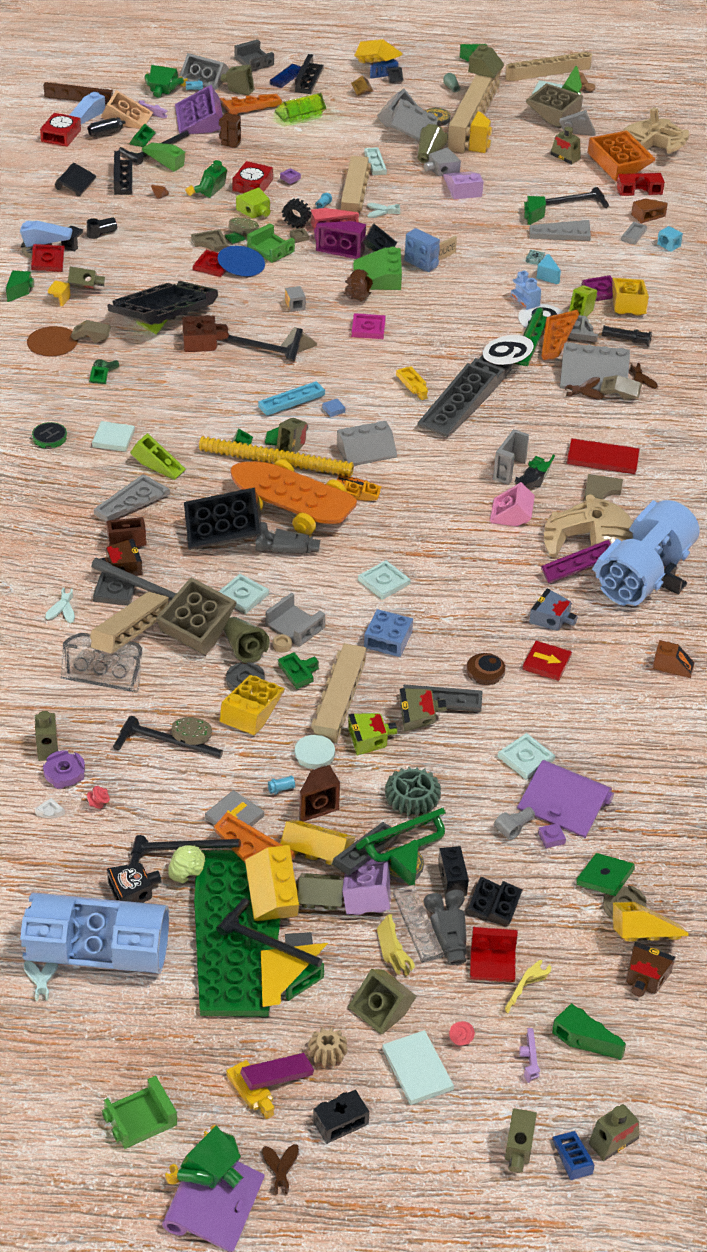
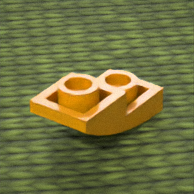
[344,480,381,501]

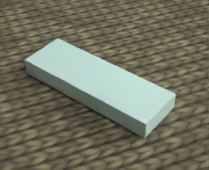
[364,147,387,176]

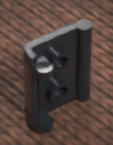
[55,163,96,196]

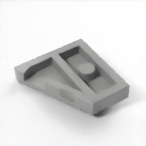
[559,110,596,136]
[568,315,598,342]

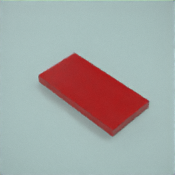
[567,438,640,474]

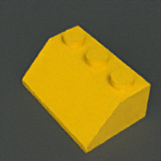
[354,39,403,64]
[280,820,356,866]
[245,845,299,921]

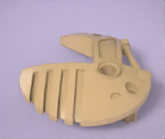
[623,107,689,154]
[544,494,633,573]

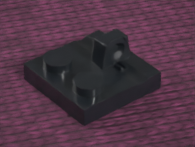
[363,223,397,252]

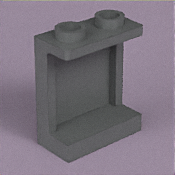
[234,39,274,71]

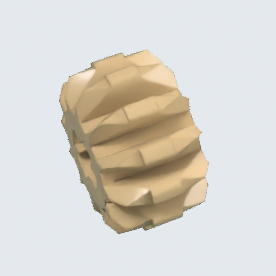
[308,1026,348,1067]

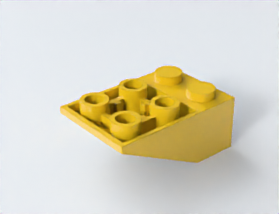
[219,675,285,736]
[613,902,689,941]

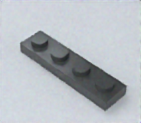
[403,684,483,712]
[332,822,399,876]

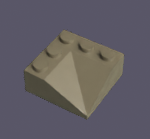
[526,83,583,127]
[156,577,237,656]

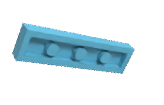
[258,381,325,416]

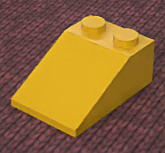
[612,278,649,316]

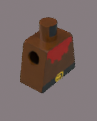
[99,539,143,576]
[626,941,675,997]

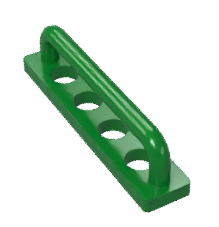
[514,307,547,366]
[356,808,446,863]

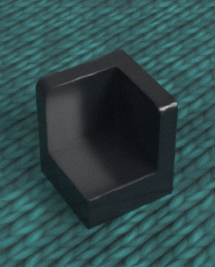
[61,225,83,251]
[661,562,687,595]

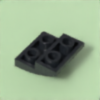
[466,876,523,924]

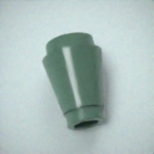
[443,73,460,92]

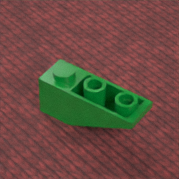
[552,1003,626,1060]

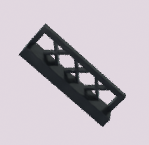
[295,54,324,94]
[114,151,132,195]

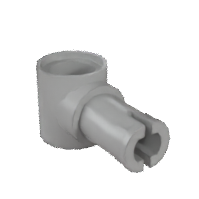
[494,807,535,840]

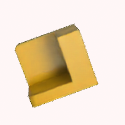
[47,280,71,306]

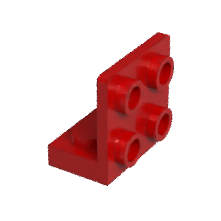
[470,927,518,982]

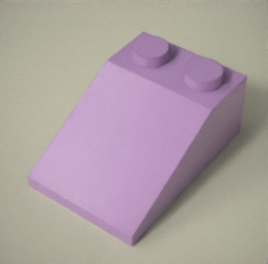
[443,171,483,199]
[343,859,391,915]

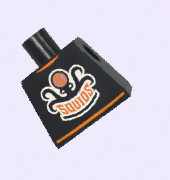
[107,863,162,903]

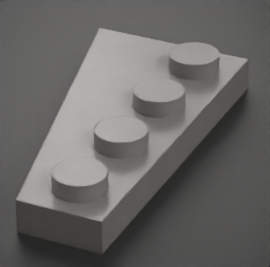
[529,220,591,241]
[94,474,170,521]

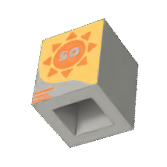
[285,286,306,312]

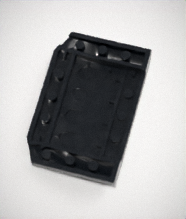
[107,281,218,325]

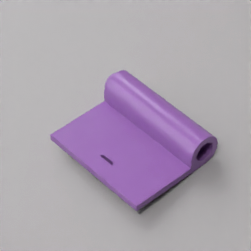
[517,760,614,838]
[162,1161,265,1252]

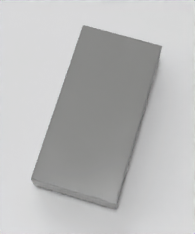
[621,222,647,245]

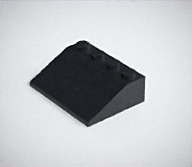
[184,487,261,550]

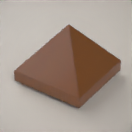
[151,184,169,199]

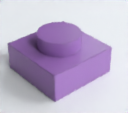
[280,168,301,184]
[538,823,566,848]

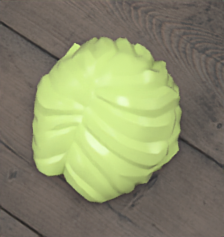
[168,845,205,884]

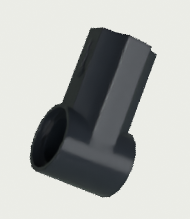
[86,217,117,239]

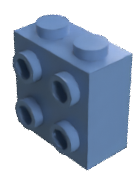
[404,228,440,272]
[364,609,413,657]

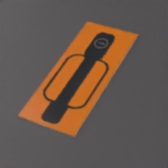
[337,474,368,486]

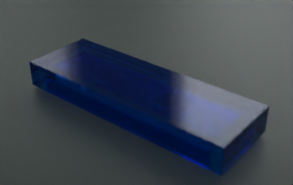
[270,63,302,88]

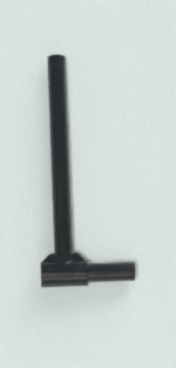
[118,131,189,165]
[546,187,609,208]
[223,328,303,362]
[113,716,223,758]
[130,835,241,864]
[216,898,323,967]

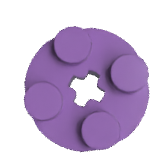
[43,750,85,789]

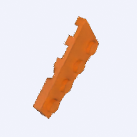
[220,94,282,115]
[541,310,579,360]
[214,812,295,863]

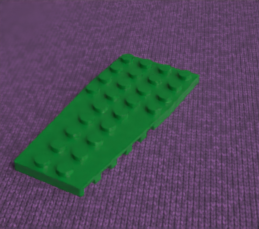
[194,850,281,1017]

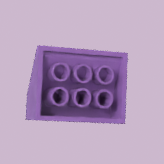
[175,85,223,134]

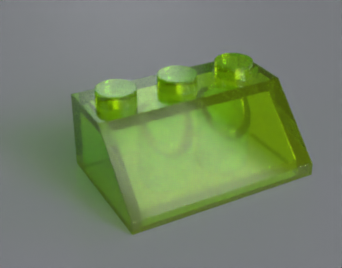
[275,93,326,123]

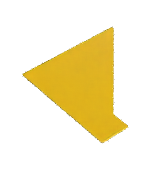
[261,943,328,1007]

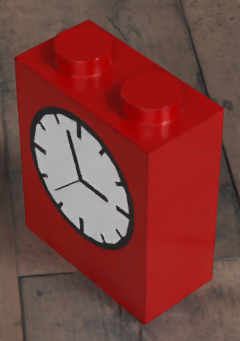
[40,113,81,147]
[232,161,273,193]

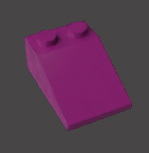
[316,221,366,259]

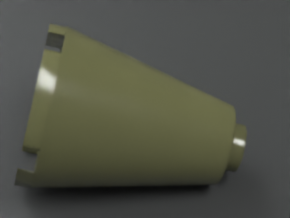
[417,124,448,164]
[223,617,270,663]

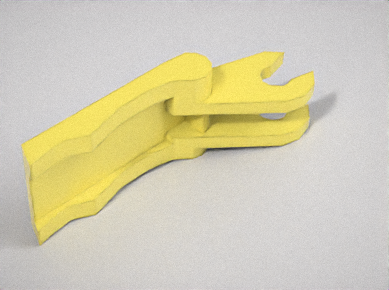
[377,914,415,977]
[504,960,551,1013]

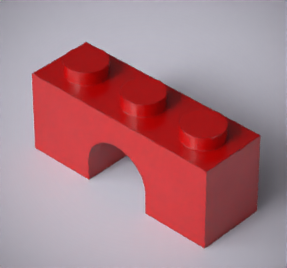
[616,173,665,196]

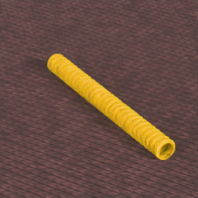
[199,436,354,477]

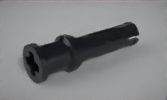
[602,325,652,346]

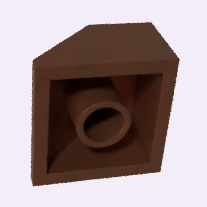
[299,765,340,822]

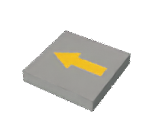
[205,790,264,827]

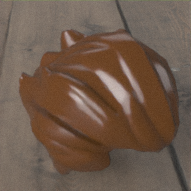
[344,269,373,302]

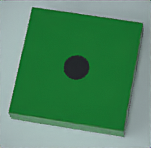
[576,853,635,896]

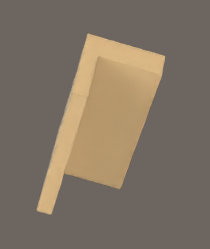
[438,236,457,261]

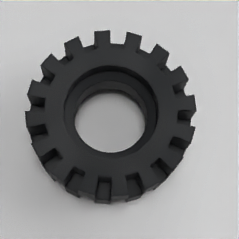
[282,198,312,228]

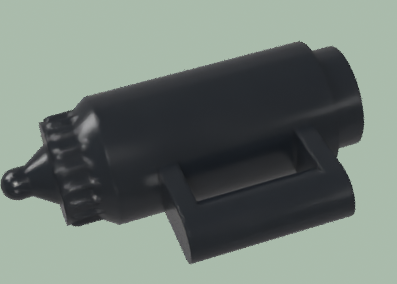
[87,117,126,137]

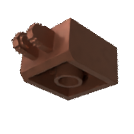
[182,315,229,352]

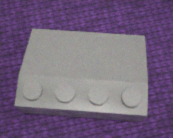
[560,343,630,394]

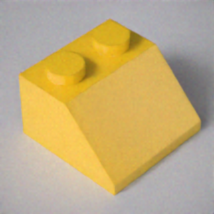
[469,111,492,153]

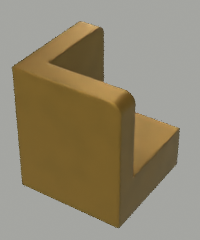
[351,76,373,96]

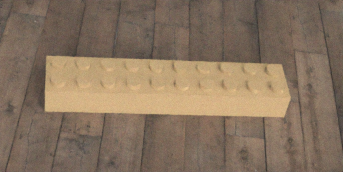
[448,69,502,154]

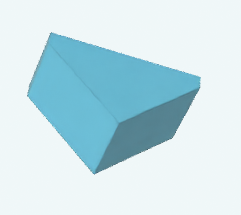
[536,254,561,284]

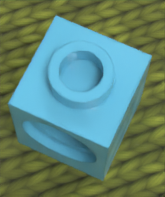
[657,226,683,252]

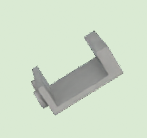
[493,429,529,485]
[265,593,325,647]

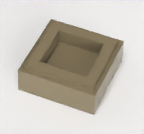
[290,228,309,243]

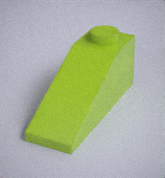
[130,433,186,480]

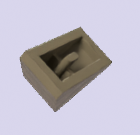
[281,327,317,353]

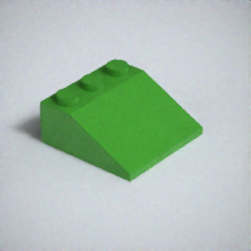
[353,247,402,290]

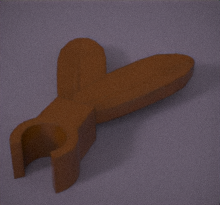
[630,363,658,389]
[565,377,604,400]
[262,1144,299,1195]

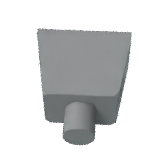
[424,147,461,176]

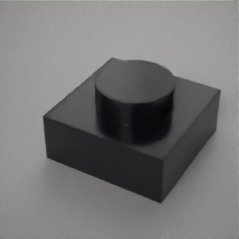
[387,67,404,83]

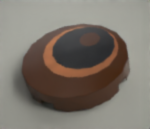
[466,653,505,685]

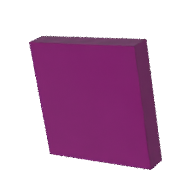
[581,275,613,302]

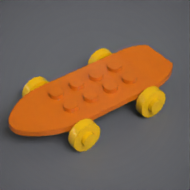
[231,459,357,536]

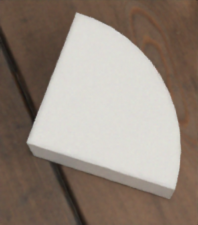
[35,798,65,819]

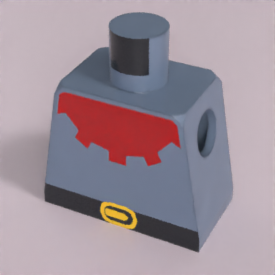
[529,588,578,631]

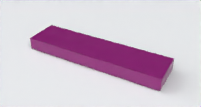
[541,539,611,584]

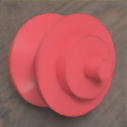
[87,786,110,809]
[449,1021,475,1045]

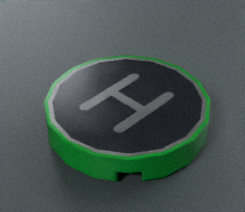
[32,422,67,448]

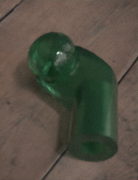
[93,359,119,371]

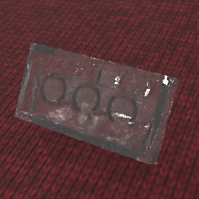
[61,633,142,693]

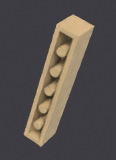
[341,156,371,213]
[90,591,169,654]
[311,643,367,743]

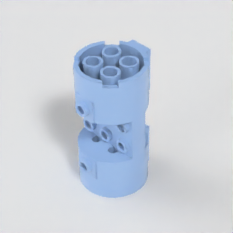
[592,500,700,606]
[20,892,169,974]

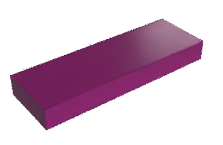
[240,1053,314,1091]

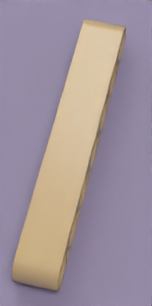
[505,52,592,81]

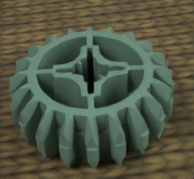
[385,766,441,817]

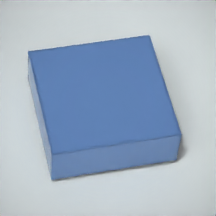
[322,399,345,417]

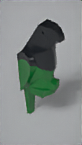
[515,454,555,489]

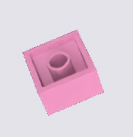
[490,482,535,527]

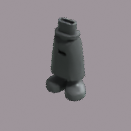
[256,522,321,553]
[423,890,467,965]

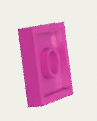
[351,313,386,339]

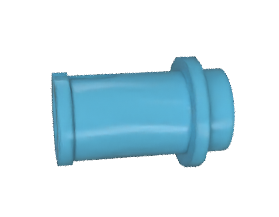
[186,80,203,91]
[315,193,332,209]
[268,775,295,795]

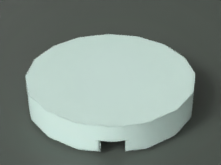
[294,735,335,769]

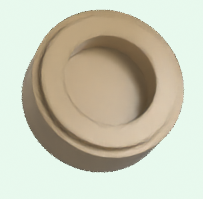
[273,634,292,653]

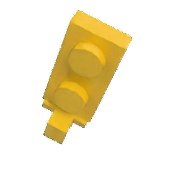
[396,366,428,400]
[226,1059,275,1120]

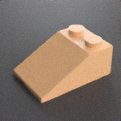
[101,90,153,129]

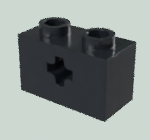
[438,846,469,896]
[313,1089,370,1144]

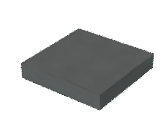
[93,572,137,606]

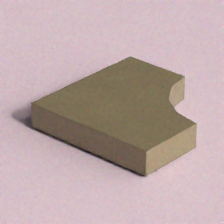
[191,229,229,252]
[584,474,623,501]

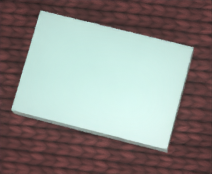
[382,1030,454,1105]

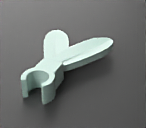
[367,203,400,218]
[45,588,75,623]
[24,961,58,1001]

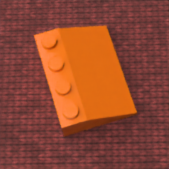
[587,130,655,181]

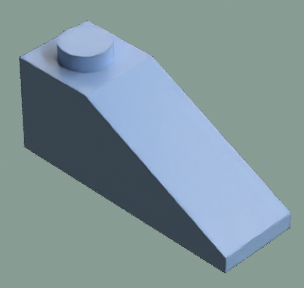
[70,92,105,124]
[20,221,72,247]

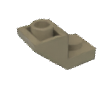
[71,320,111,343]
[600,375,642,400]

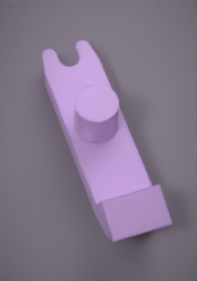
[139,100,168,118]
[519,1028,540,1083]

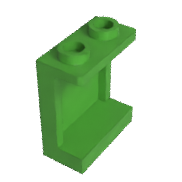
[247,223,295,263]
[102,1076,178,1149]

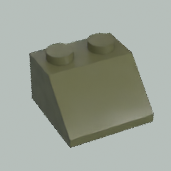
[468,45,504,78]
[298,873,344,910]
[348,969,417,1034]

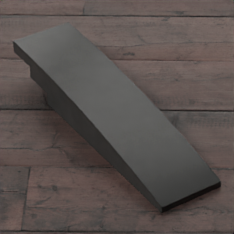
[418,355,512,437]

